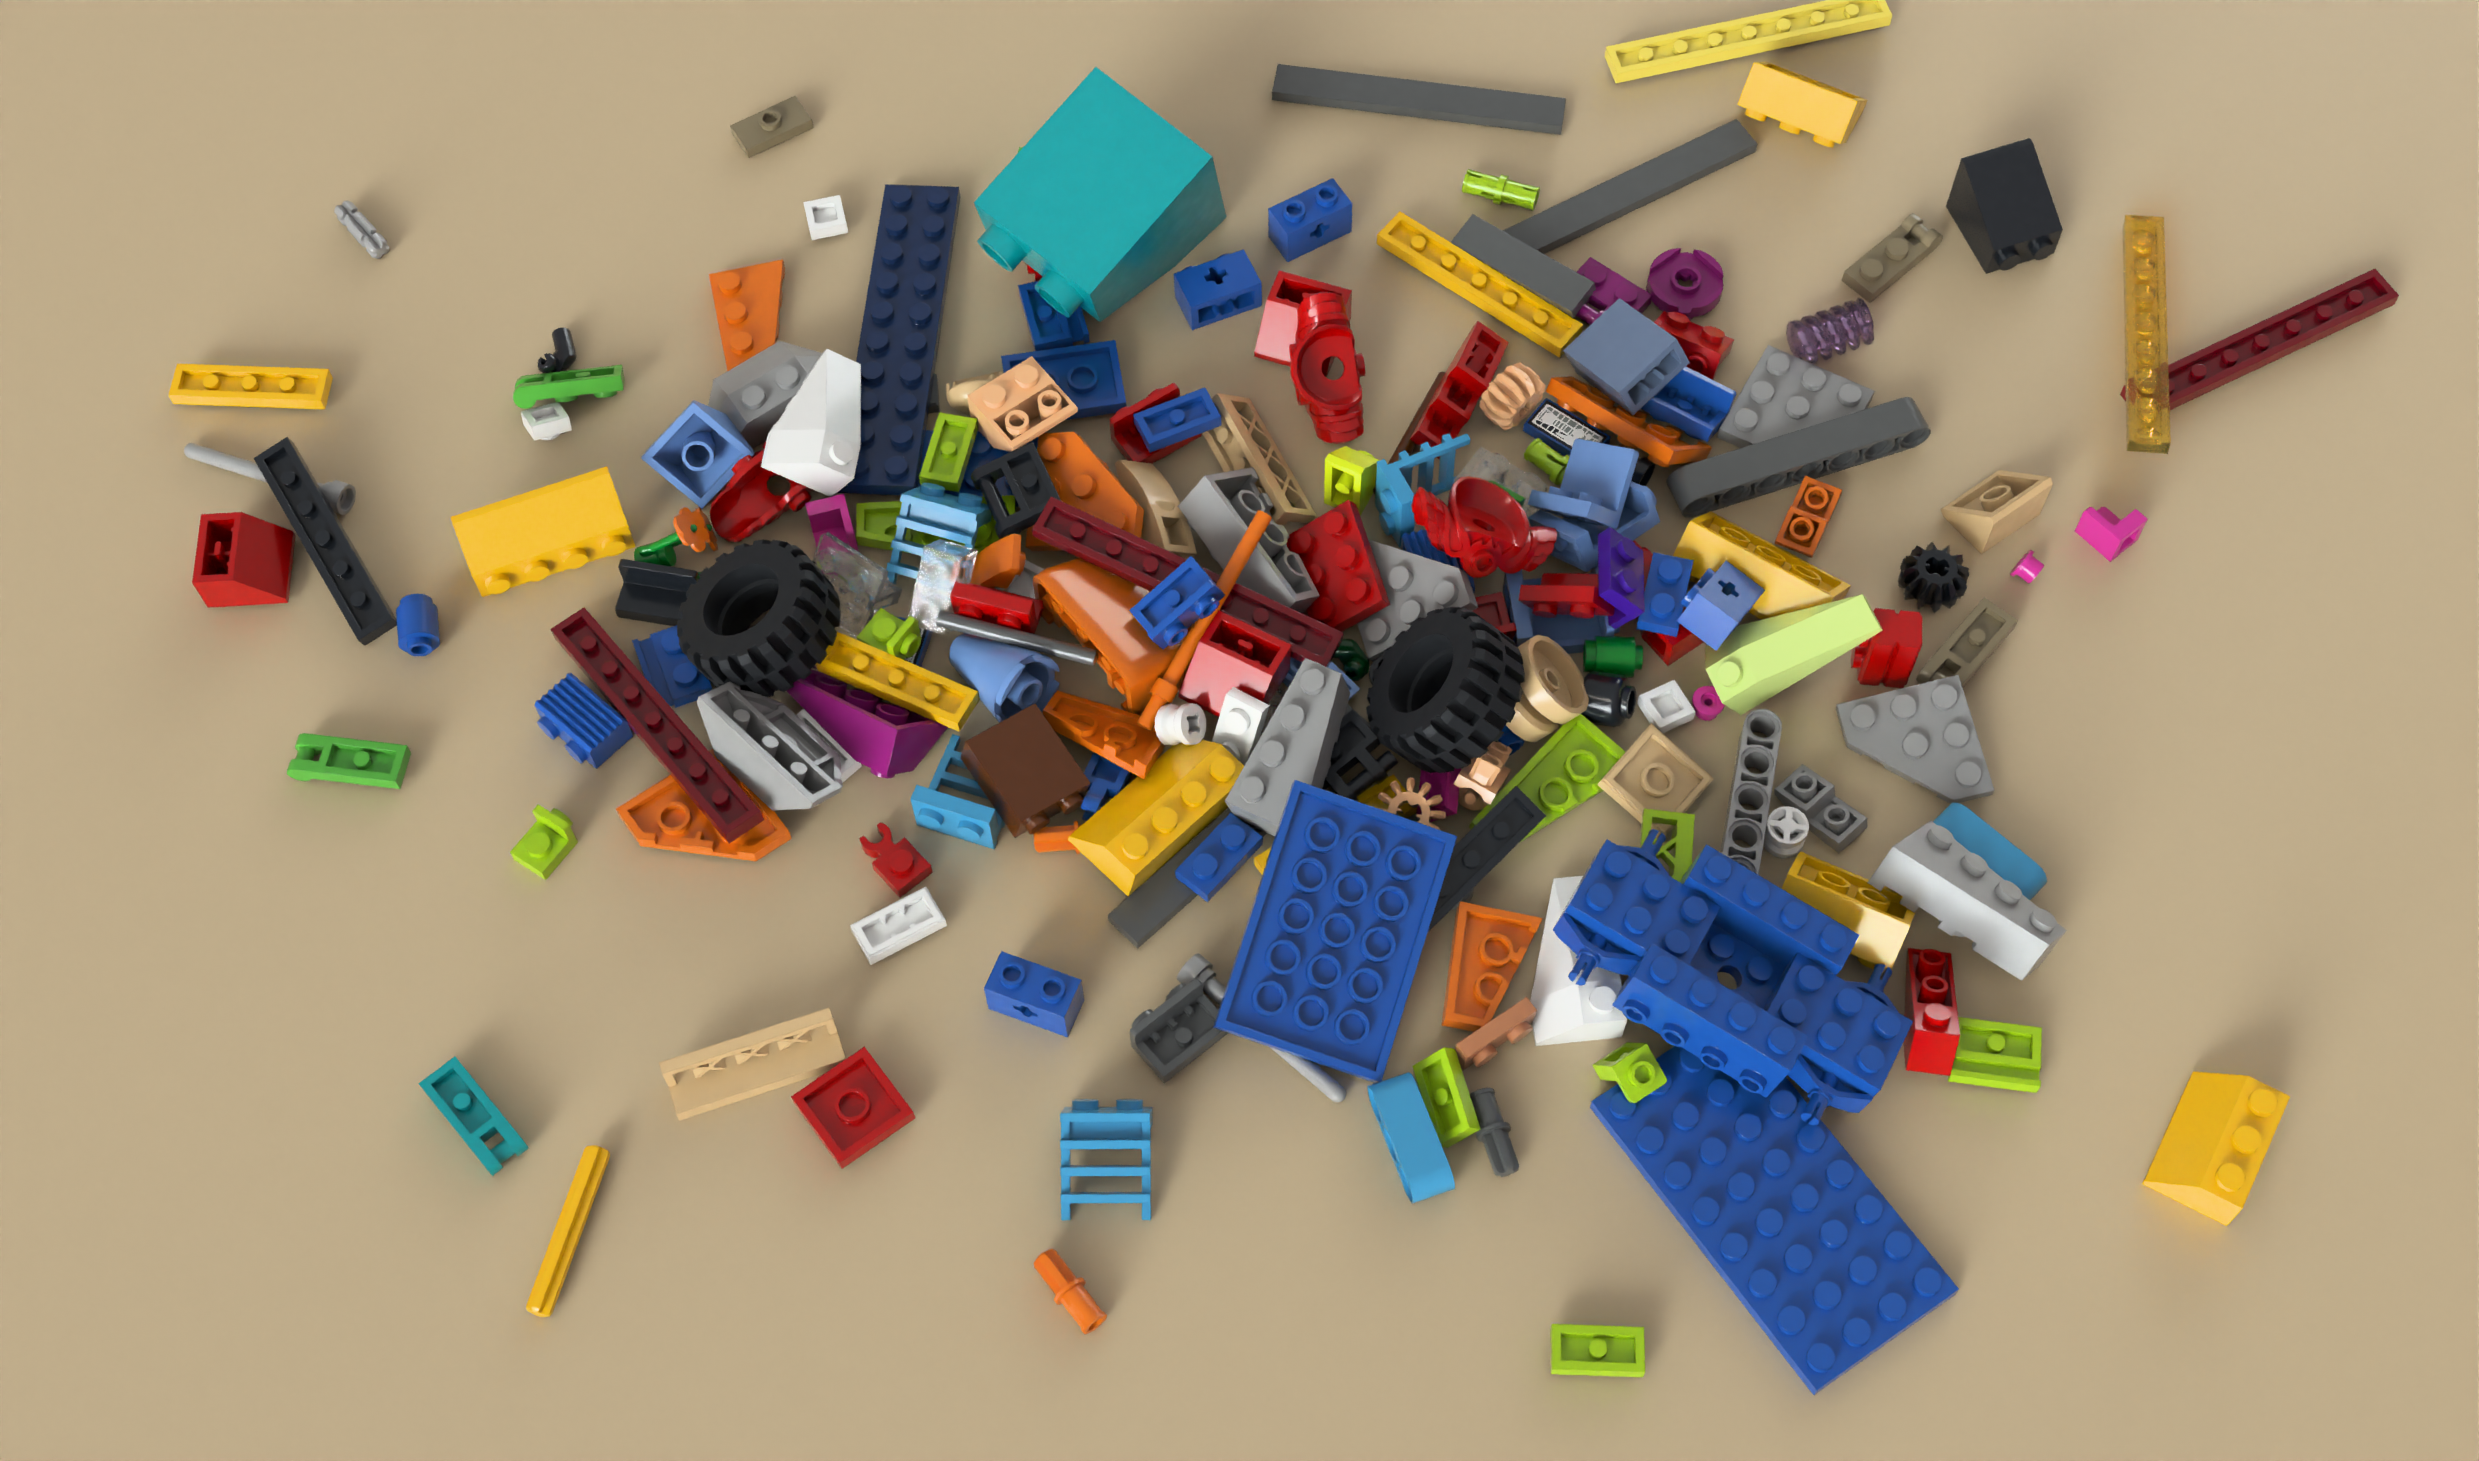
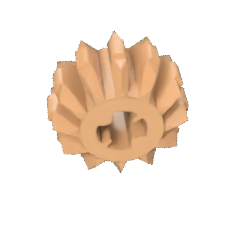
[1479,362,1546,430]
[1378,778,1446,830]

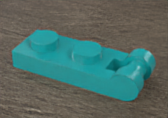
[418,1056,529,1176]

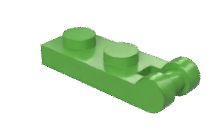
[513,365,624,409]
[287,733,411,789]

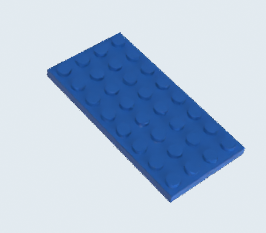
[1590,1046,1959,1395]

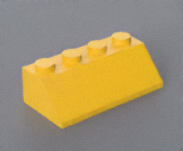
[450,466,636,597]
[1673,511,1851,619]
[1068,740,1244,897]

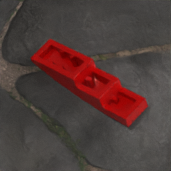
[1410,321,1509,460]

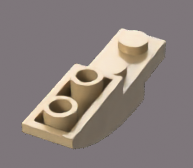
[1115,459,1197,560]

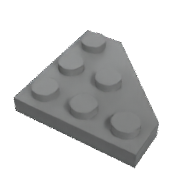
[1717,345,1875,448]
[1357,539,1478,662]
[1836,675,1994,804]

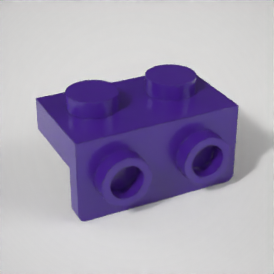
[1598,527,1645,629]

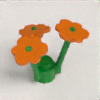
[634,507,718,574]

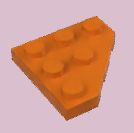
[1025,432,1144,551]
[616,749,792,861]

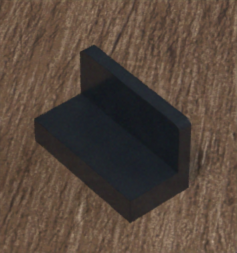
[615,559,700,626]

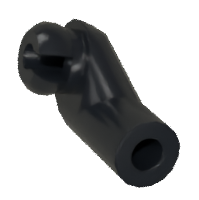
[538,328,577,373]

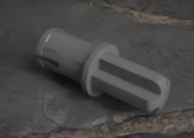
[1470,1088,1519,1177]

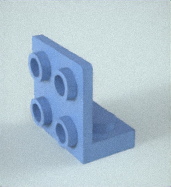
[1527,439,1639,529]

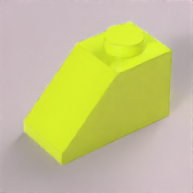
[1324,446,1380,516]

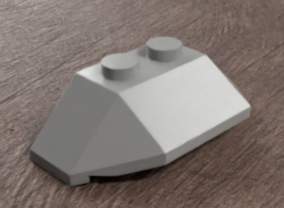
[708,341,822,449]
[697,682,843,810]

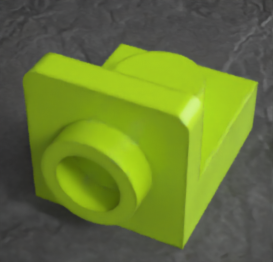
[857,608,922,660]
[510,804,578,880]
[1592,1042,1667,1103]

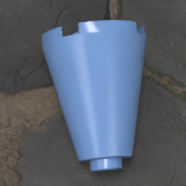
[949,633,1060,723]

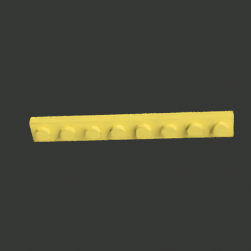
[1605,0,1892,83]

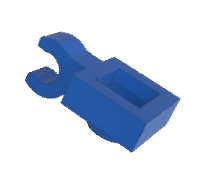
[1081,752,1133,821]

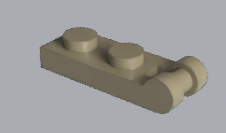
[1842,213,1943,303]
[1916,598,2018,687]

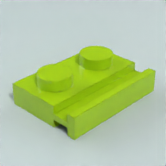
[1948,1017,2042,1093]

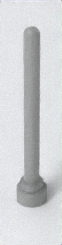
[184,443,356,515]
[1177,953,1346,1102]

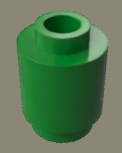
[1583,636,1643,678]

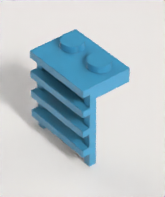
[1375,433,1471,548]
[886,483,992,589]
[910,734,1005,849]
[1060,1099,1153,1220]

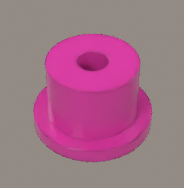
[2010,549,2044,584]
[1692,686,1725,721]

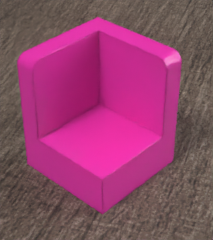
[805,494,859,562]
[2075,507,2148,562]

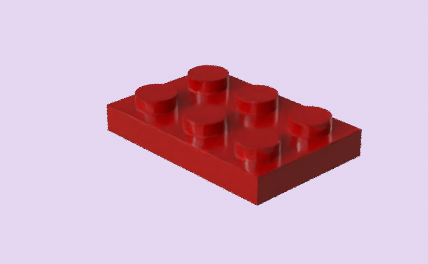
[1286,500,1390,632]

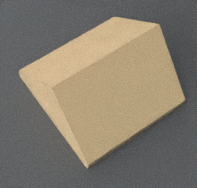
[1940,470,2053,554]

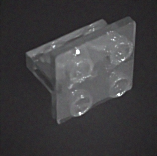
[812,532,902,638]

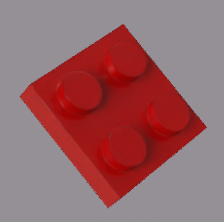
[791,1046,915,1169]

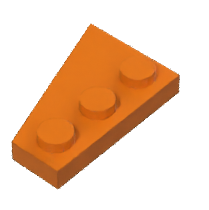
[1042,690,1166,779]
[1441,901,1543,1032]

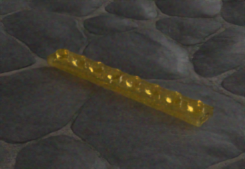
[2123,215,2171,454]

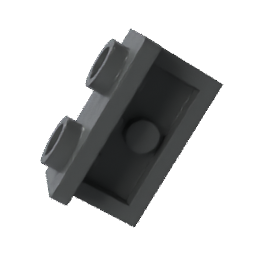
[1130,978,1228,1084]

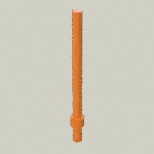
[1137,510,1272,731]

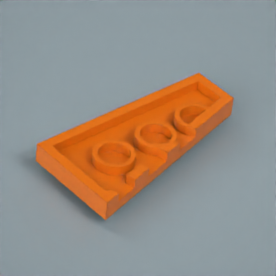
[709,259,785,371]
[1545,376,1712,467]

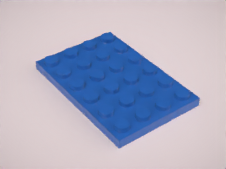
[1213,780,1457,1083]

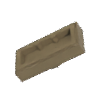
[730,96,814,158]

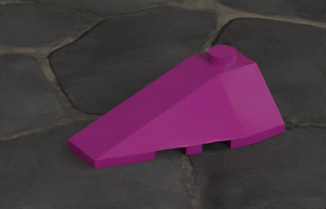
[787,669,948,778]

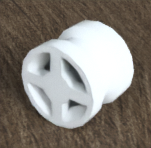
[1155,703,1206,745]
[1763,806,1809,859]

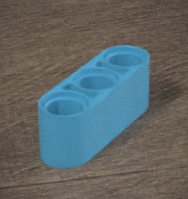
[1933,802,2047,900]
[1367,1072,1455,1204]

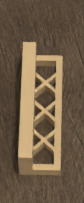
[1203,393,1317,525]
[659,1007,846,1121]

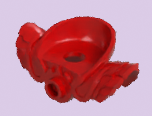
[1289,292,1365,444]
[710,442,815,543]
[1411,476,1557,578]

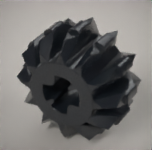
[1898,542,1969,613]

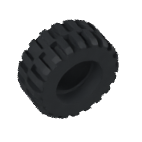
[677,539,841,697]
[1366,607,1525,773]

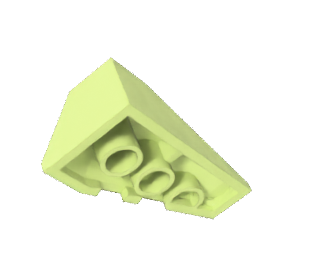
[1705,594,1883,715]

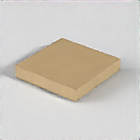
[1597,724,1714,838]

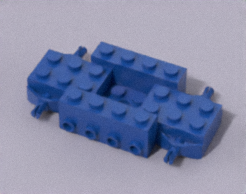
[1553,829,1913,1125]

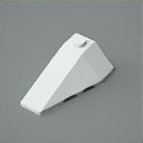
[761,349,861,497]
[1530,876,1627,1046]

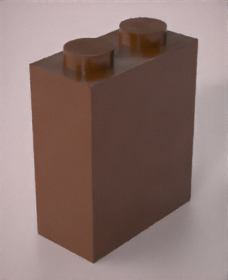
[960,703,1090,838]

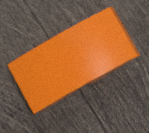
[1775,476,1842,558]
[967,534,1026,589]

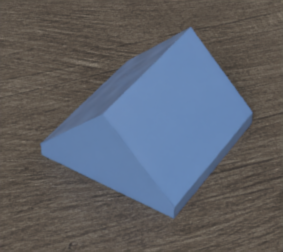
[641,400,755,509]

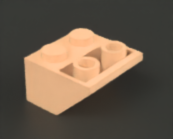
[967,356,1078,452]

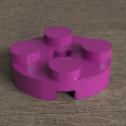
[1646,248,1724,321]

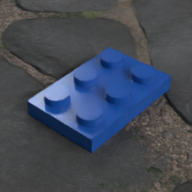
[1001,340,1127,420]

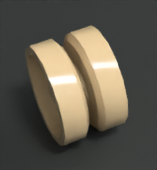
[1506,635,1589,743]

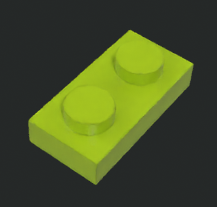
[919,412,979,492]
[1412,1047,1481,1148]
[1550,1324,1645,1377]

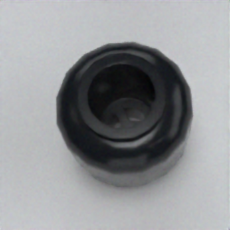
[1581,671,1636,727]

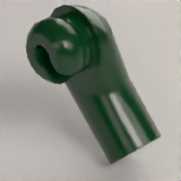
[1333,638,1370,681]

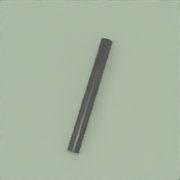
[936,610,1098,666]

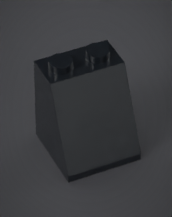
[1946,138,2063,274]

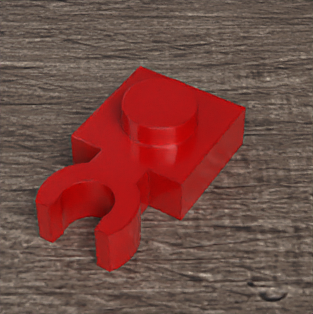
[860,822,933,898]

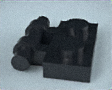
[1322,709,1398,802]

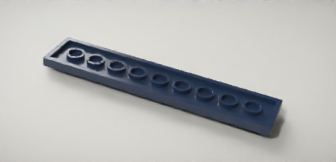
[838,184,960,495]

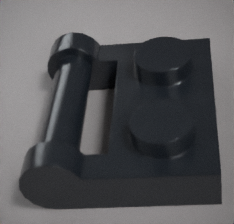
[971,442,1061,540]

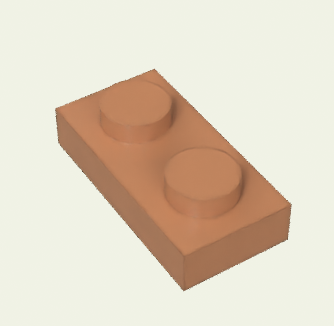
[1455,997,1537,1071]

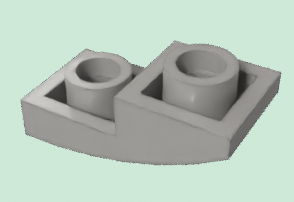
[1774,764,1867,853]

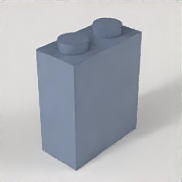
[1563,298,1690,416]

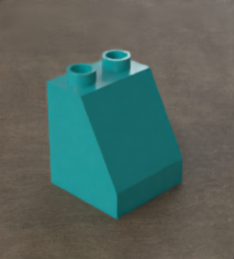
[974,67,1226,322]

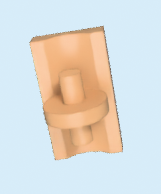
[1454,741,1512,810]

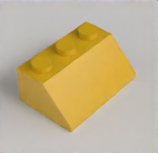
[1737,62,1868,148]
[1781,851,1916,970]
[2142,1071,2290,1226]

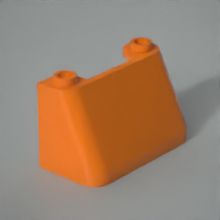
[1033,558,1191,715]

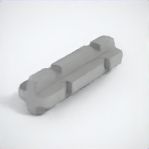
[334,201,390,259]

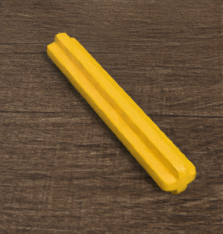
[526,1145,610,1317]

